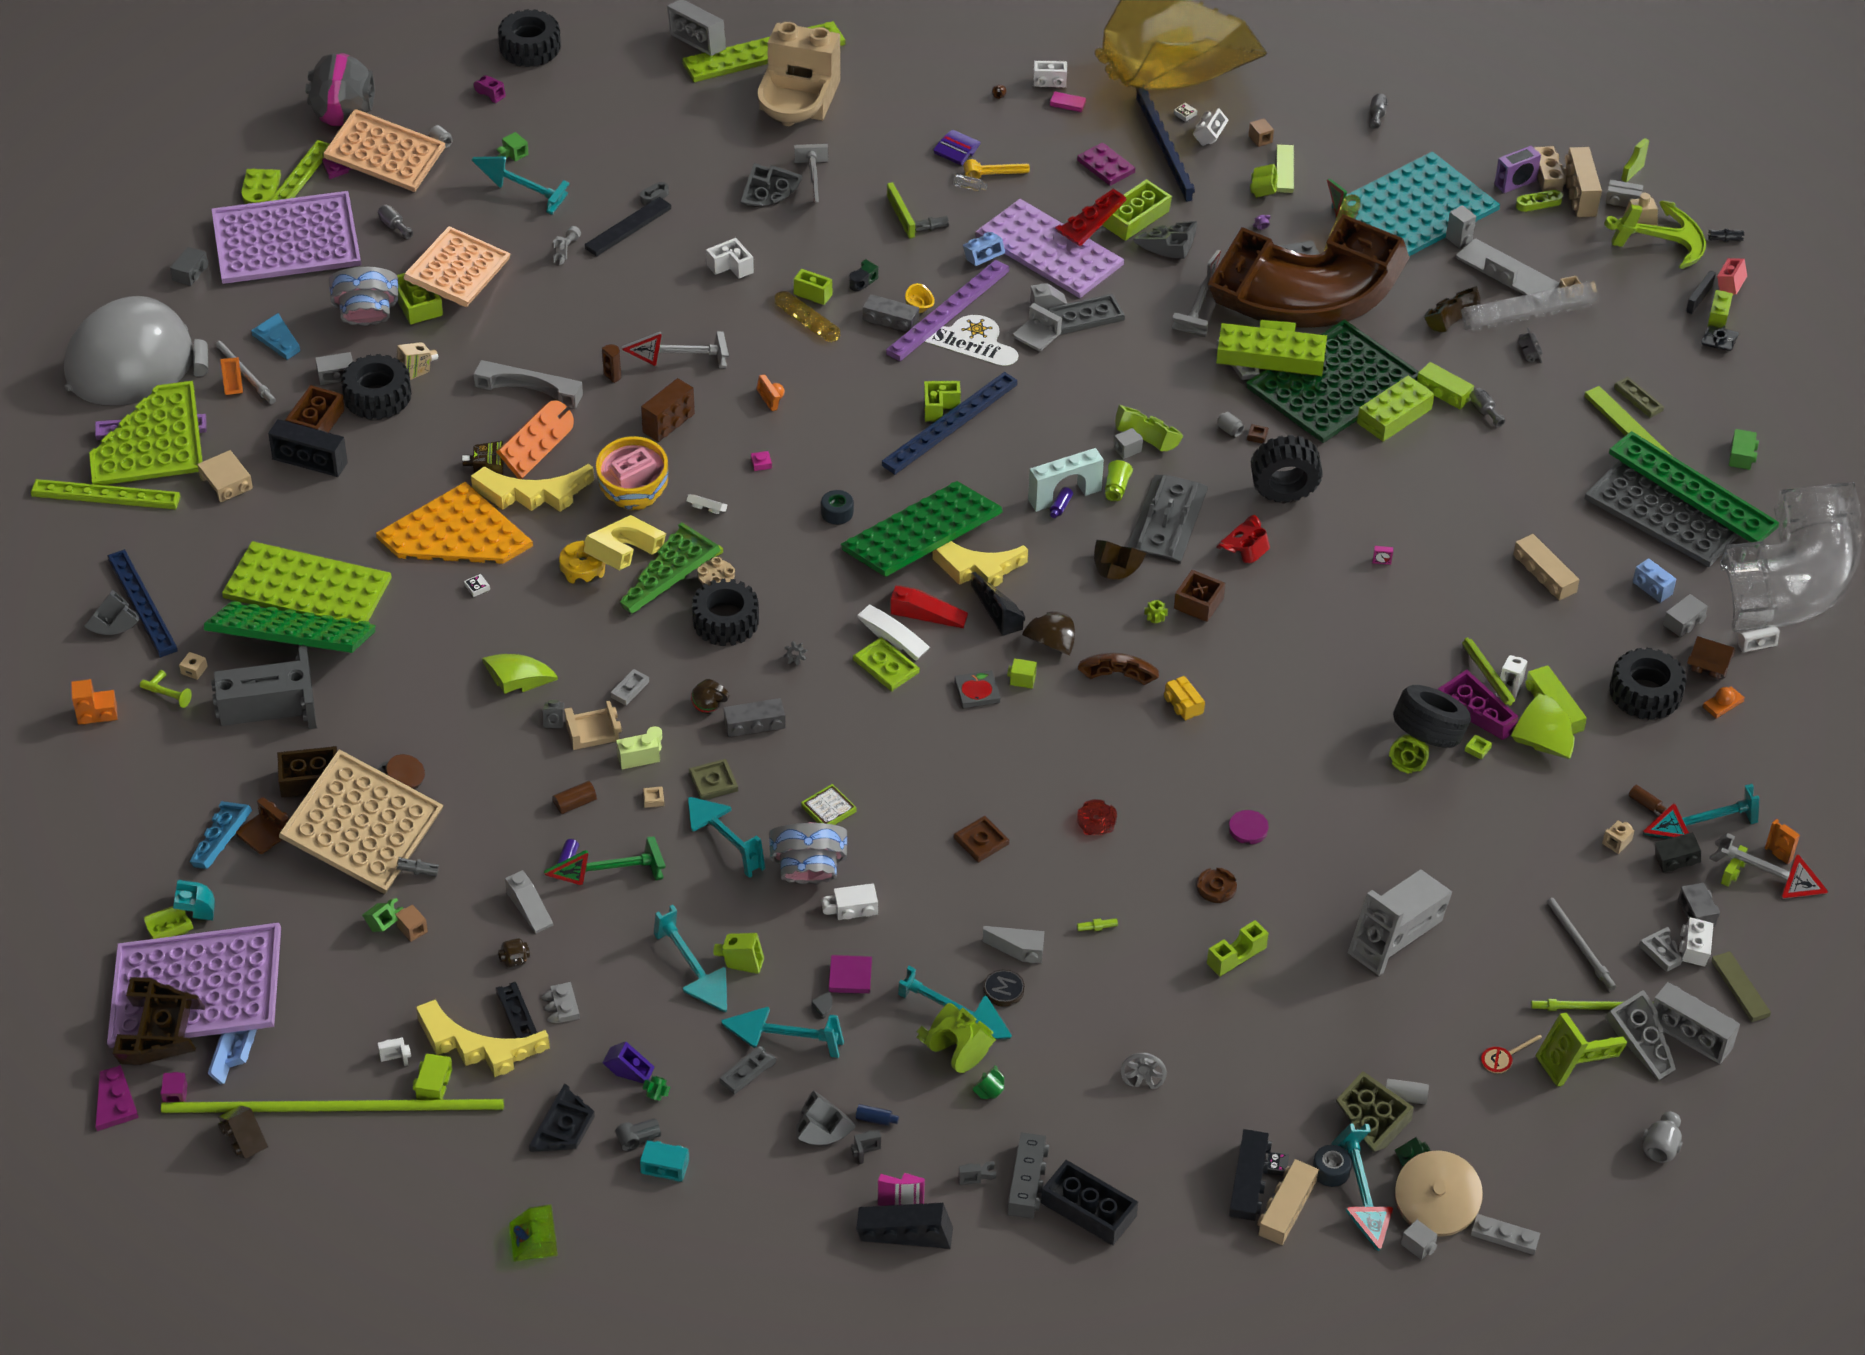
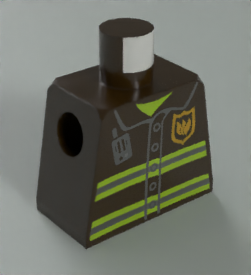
[462,441,504,475]

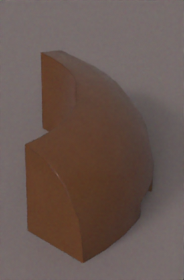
[1078,653,1159,685]

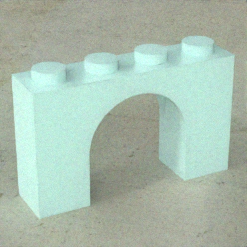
[1028,448,1104,512]

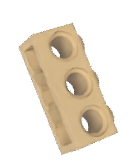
[1534,146,1566,192]

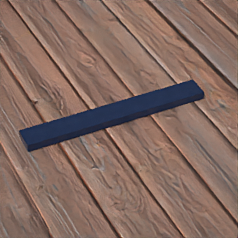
[107,549,178,658]

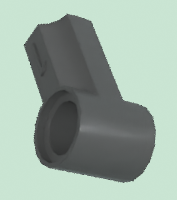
[615,1118,661,1151]

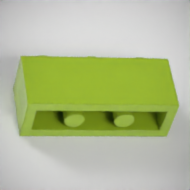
[1417,362,1474,409]

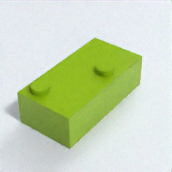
[1102,179,1172,241]

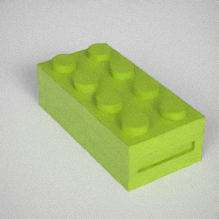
[1357,375,1434,442]

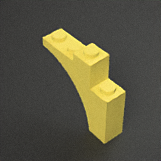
[933,541,1028,587]

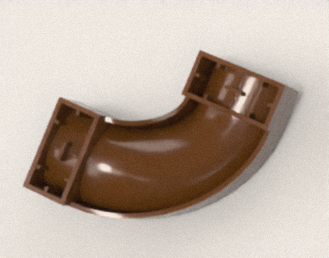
[1208,214,1410,328]

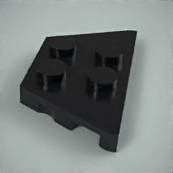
[529,1084,595,1152]

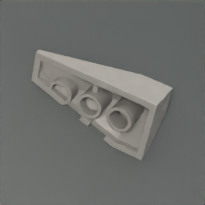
[1605,990,1676,1081]

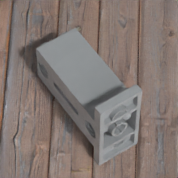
[1348,869,1452,976]

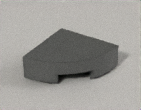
[812,992,832,1018]

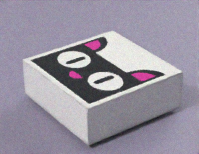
[1174,103,1197,122]
[464,574,490,597]

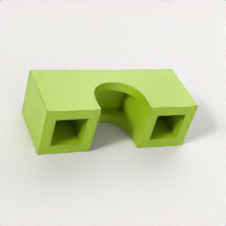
[1207,920,1269,977]

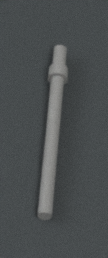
[216,341,276,404]
[1547,898,1617,991]

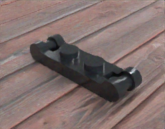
[495,981,537,1038]

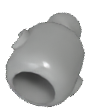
[1642,1111,1683,1163]

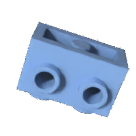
[963,232,1005,266]
[1633,558,1676,603]

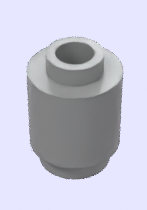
[429,125,453,148]
[1217,412,1244,437]

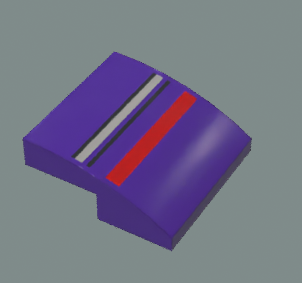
[933,129,981,166]

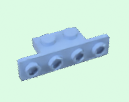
[208,1029,257,1085]

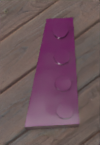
[1437,670,1518,740]

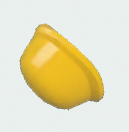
[905,283,935,314]

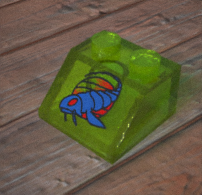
[509,1205,558,1261]

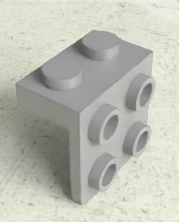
[1013,303,1062,351]

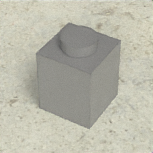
[1114,428,1143,459]
[1401,1220,1438,1260]

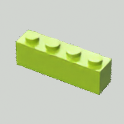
[1525,665,1587,734]

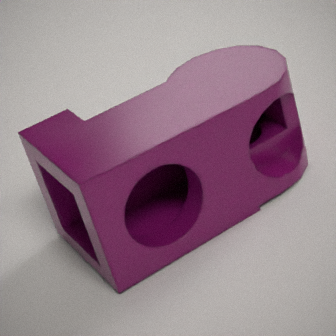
[473,75,506,103]

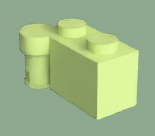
[616,726,662,769]

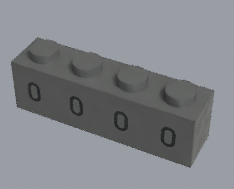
[1008,1132,1049,1219]

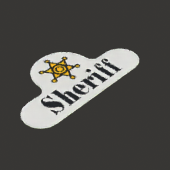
[924,315,1018,366]

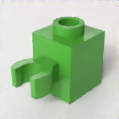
[497,132,529,161]
[362,898,403,932]

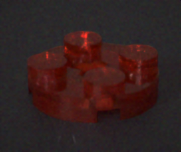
[1077,799,1117,835]

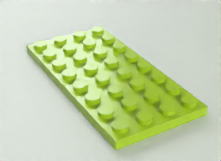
[222,541,392,623]

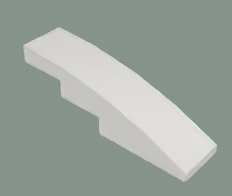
[857,604,930,661]

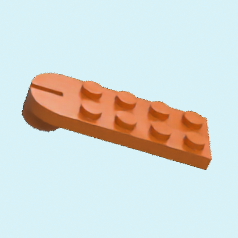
[496,401,574,479]

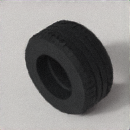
[1393,685,1471,748]

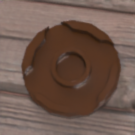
[385,754,425,790]
[1197,868,1237,903]

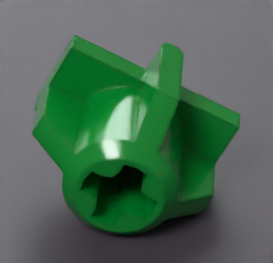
[972,1065,1004,1099]

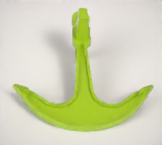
[1604,200,1706,269]

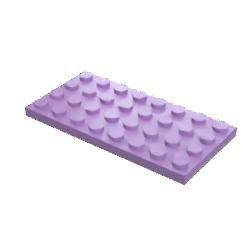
[976,199,1124,298]

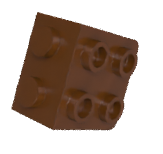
[236,797,290,854]

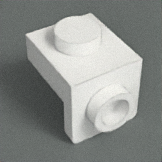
[378,1037,411,1066]

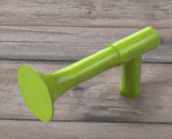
[140,670,192,708]

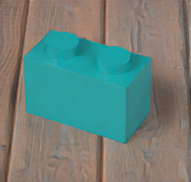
[640,1140,689,1182]

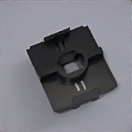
[1701,325,1739,351]

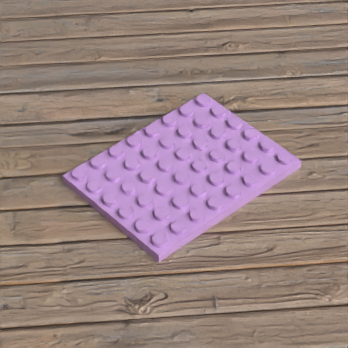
[212,191,361,284]
[107,923,281,1048]

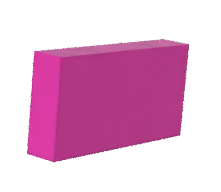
[1050,92,1086,112]

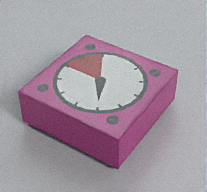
[1373,546,1393,565]

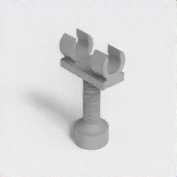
[553,226,581,265]

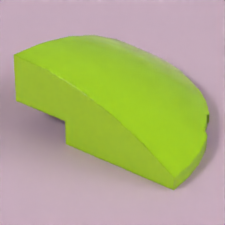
[482,654,558,694]
[1511,694,1575,759]

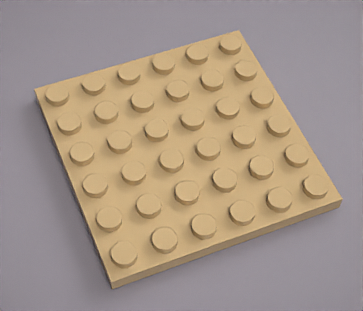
[279,749,443,894]

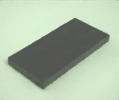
[1047,294,1125,335]

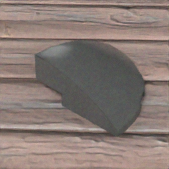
[740,163,803,206]
[1134,221,1197,259]

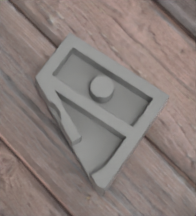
[1638,927,1683,972]

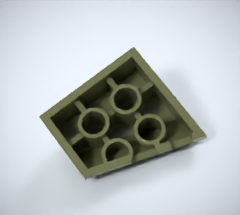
[1336,1071,1413,1152]

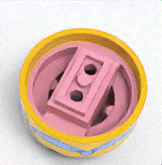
[596,436,668,510]

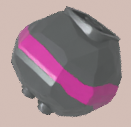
[305,53,375,126]

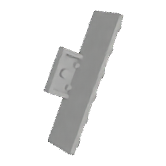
[1456,238,1560,303]

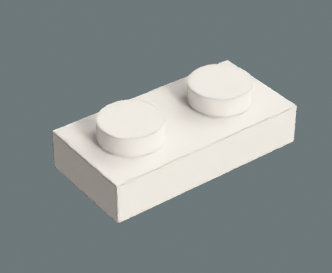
[687,494,727,514]

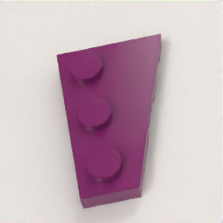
[96,1065,139,1131]

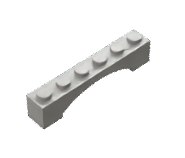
[474,360,583,409]

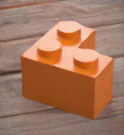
[71,679,118,725]

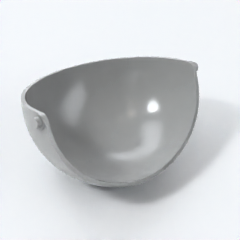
[64,296,194,405]

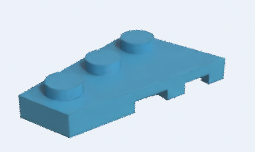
[251,313,300,360]

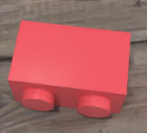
[1717,258,1747,295]

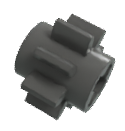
[783,641,808,665]

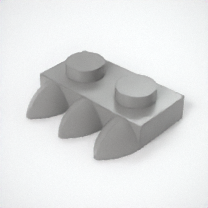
[541,982,580,1023]

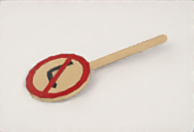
[1481,1035,1542,1073]

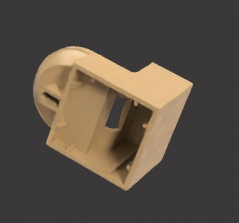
[758,22,840,126]

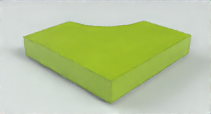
[1621,138,1649,182]

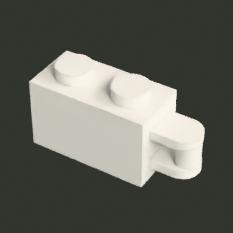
[821,883,878,920]

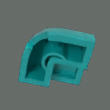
[173,879,215,921]

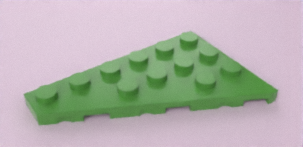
[620,522,721,614]

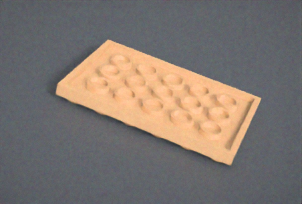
[324,109,445,192]
[404,226,511,307]

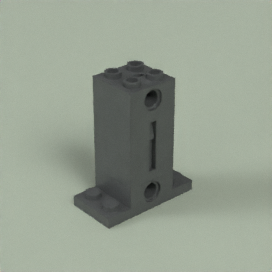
[211,646,317,729]

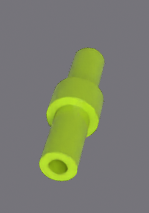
[1077,918,1118,931]

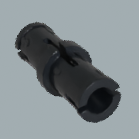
[1708,229,1744,242]

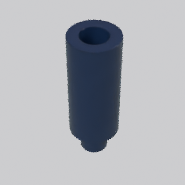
[856,1104,899,1126]

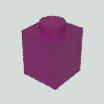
[161,1072,188,1102]

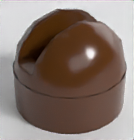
[992,84,1006,99]

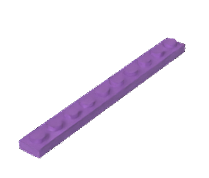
[886,260,1009,361]

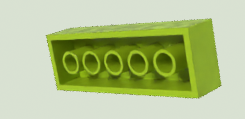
[1216,323,1327,376]

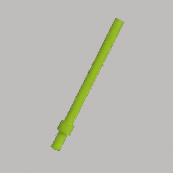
[1531,999,1623,1011]

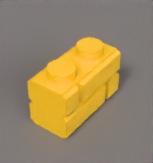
[1164,676,1205,721]

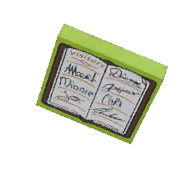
[801,784,857,825]

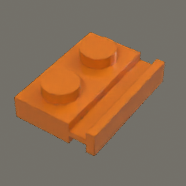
[1765,819,1800,864]

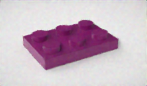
[1077,142,1135,186]

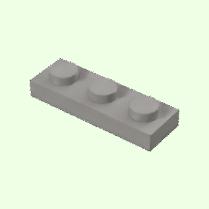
[1471,1214,1541,1255]

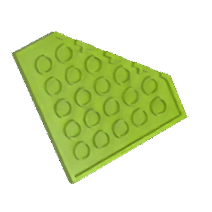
[89,381,203,485]

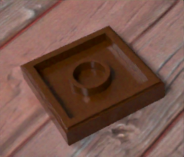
[954,816,1010,863]

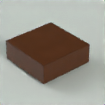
[1247,424,1269,444]

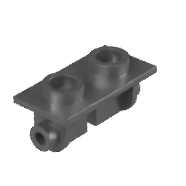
[1518,327,1543,362]

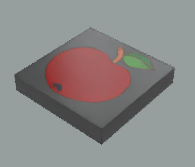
[955,670,1001,708]

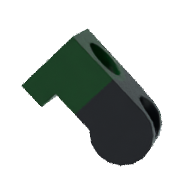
[849,259,879,291]

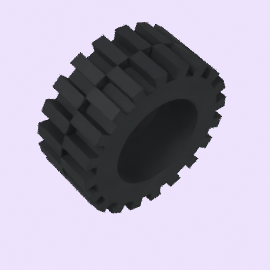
[692,578,759,646]

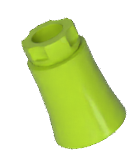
[1105,460,1133,502]

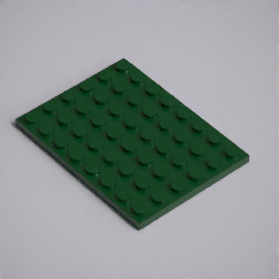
[1246,319,1419,443]

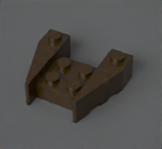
[113,977,205,1065]

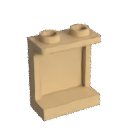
[198,450,253,502]
[564,701,622,750]

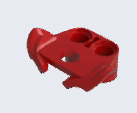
[1216,515,1270,563]

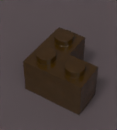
[218,1105,268,1159]

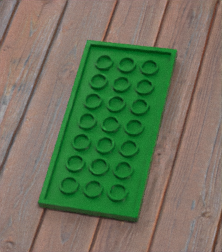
[841,481,1003,577]
[204,601,376,653]

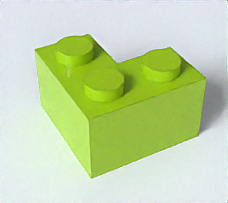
[924,381,961,422]

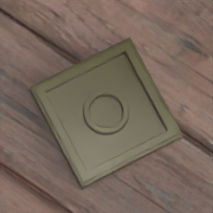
[689,759,738,800]

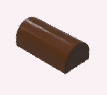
[602,344,621,383]
[552,781,597,814]

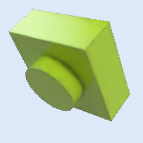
[1465,734,1492,760]

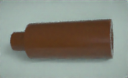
[1629,784,1667,814]

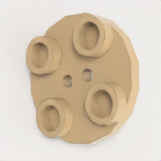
[697,557,735,586]

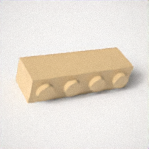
[1513,534,1580,601]
[1257,1159,1319,1245]

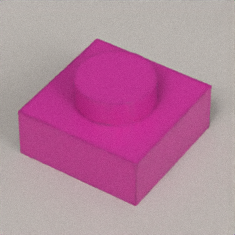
[751,451,772,471]

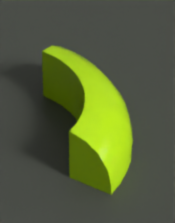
[1115,405,1183,451]

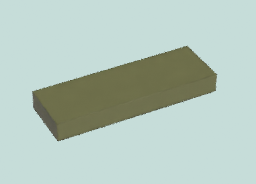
[1614,377,1664,418]

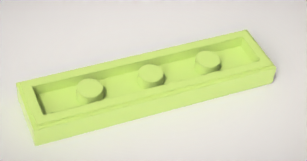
[1276,145,1294,193]

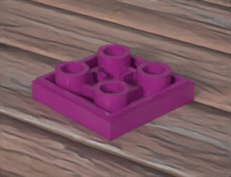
[829,955,872,994]

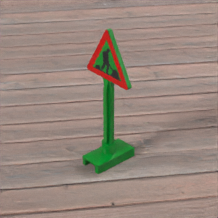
[544,836,666,885]

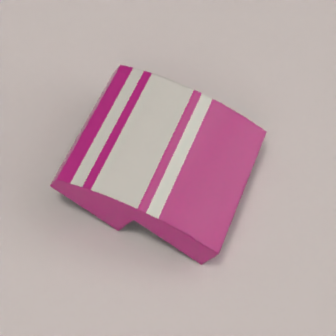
[878,1173,925,1206]

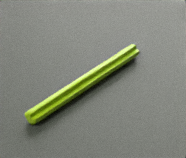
[1462,637,1515,706]

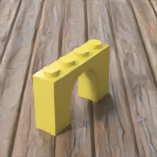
[584,515,666,570]

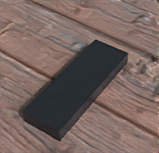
[1686,270,1716,314]

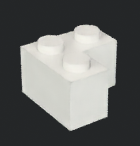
[706,238,754,279]

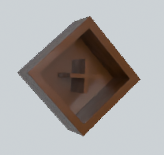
[1174,570,1226,622]

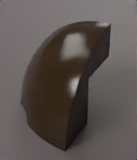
[1094,540,1146,579]
[1022,611,1075,656]

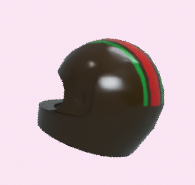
[691,679,730,713]

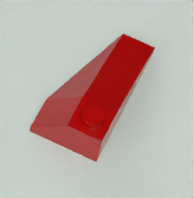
[891,585,968,628]

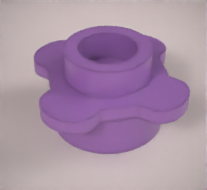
[1253,215,1271,230]

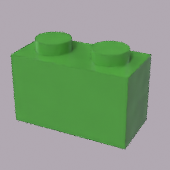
[1729,429,1759,470]

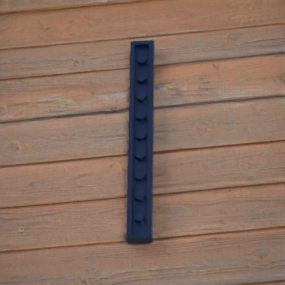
[1136,84,1195,202]
[882,372,1018,475]

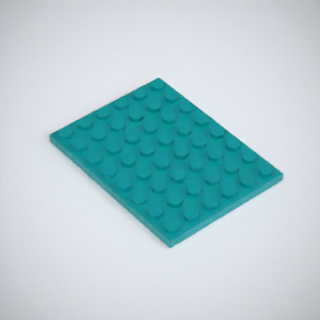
[1332,151,1500,256]

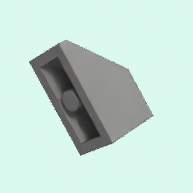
[1030,283,1067,310]

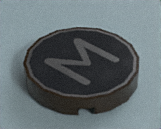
[983,969,1025,1007]

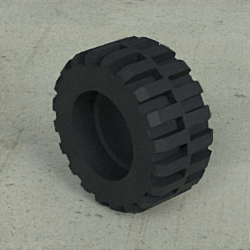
[498,9,561,67]
[341,354,412,420]
[1251,435,1323,503]
[1609,648,1686,720]

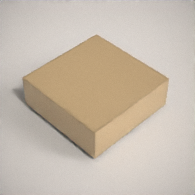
[643,787,664,808]

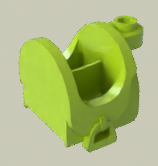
[916,1003,996,1073]

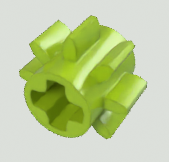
[1144,600,1168,623]

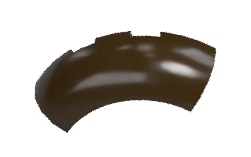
[1424,286,1482,332]

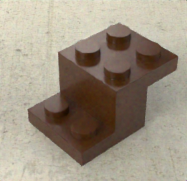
[1687,636,1735,680]

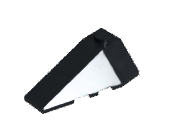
[971,572,1025,636]

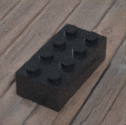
[268,419,348,477]
[1041,1160,1138,1246]

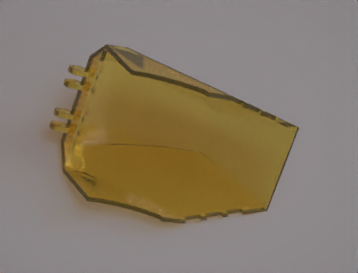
[1094,0,1267,90]

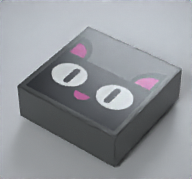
[1267,1152,1289,1175]

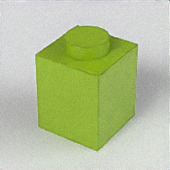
[1007,658,1037,689]

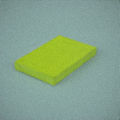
[853,637,920,692]

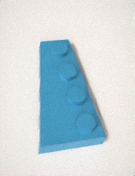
[190,801,252,869]

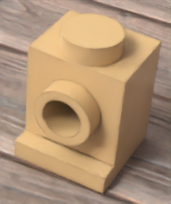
[1602,820,1635,854]

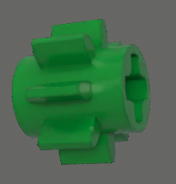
[642,1075,670,1101]

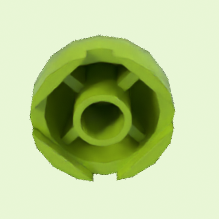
[1389,734,1429,773]

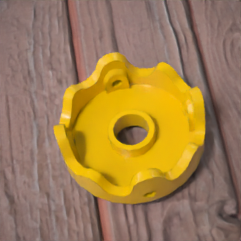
[559,541,606,584]

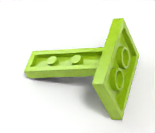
[1535,1013,1628,1087]

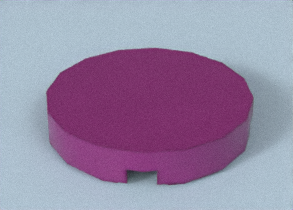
[1229,810,1269,844]

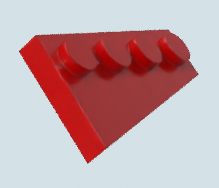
[1055,188,1127,247]

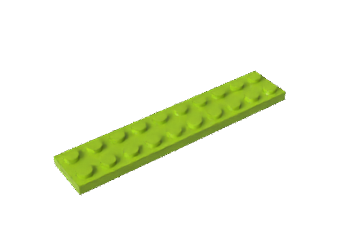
[682,21,845,82]

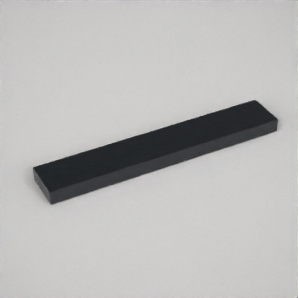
[585,197,671,257]

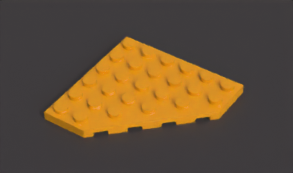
[376,482,533,564]

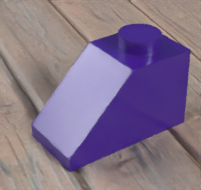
[602,1041,655,1084]

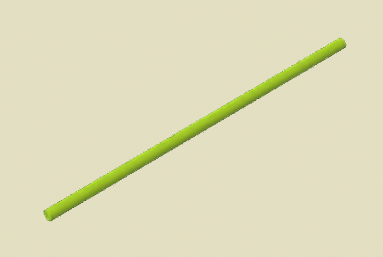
[161,1099,504,1113]

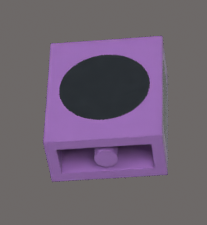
[1494,146,1541,193]

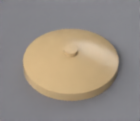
[1395,1151,1483,1236]

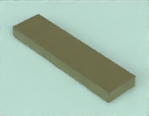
[1711,951,1771,1022]

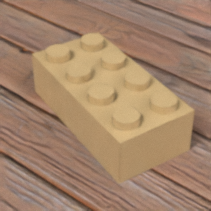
[1563,147,1602,217]

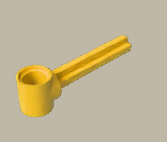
[963,159,1030,182]

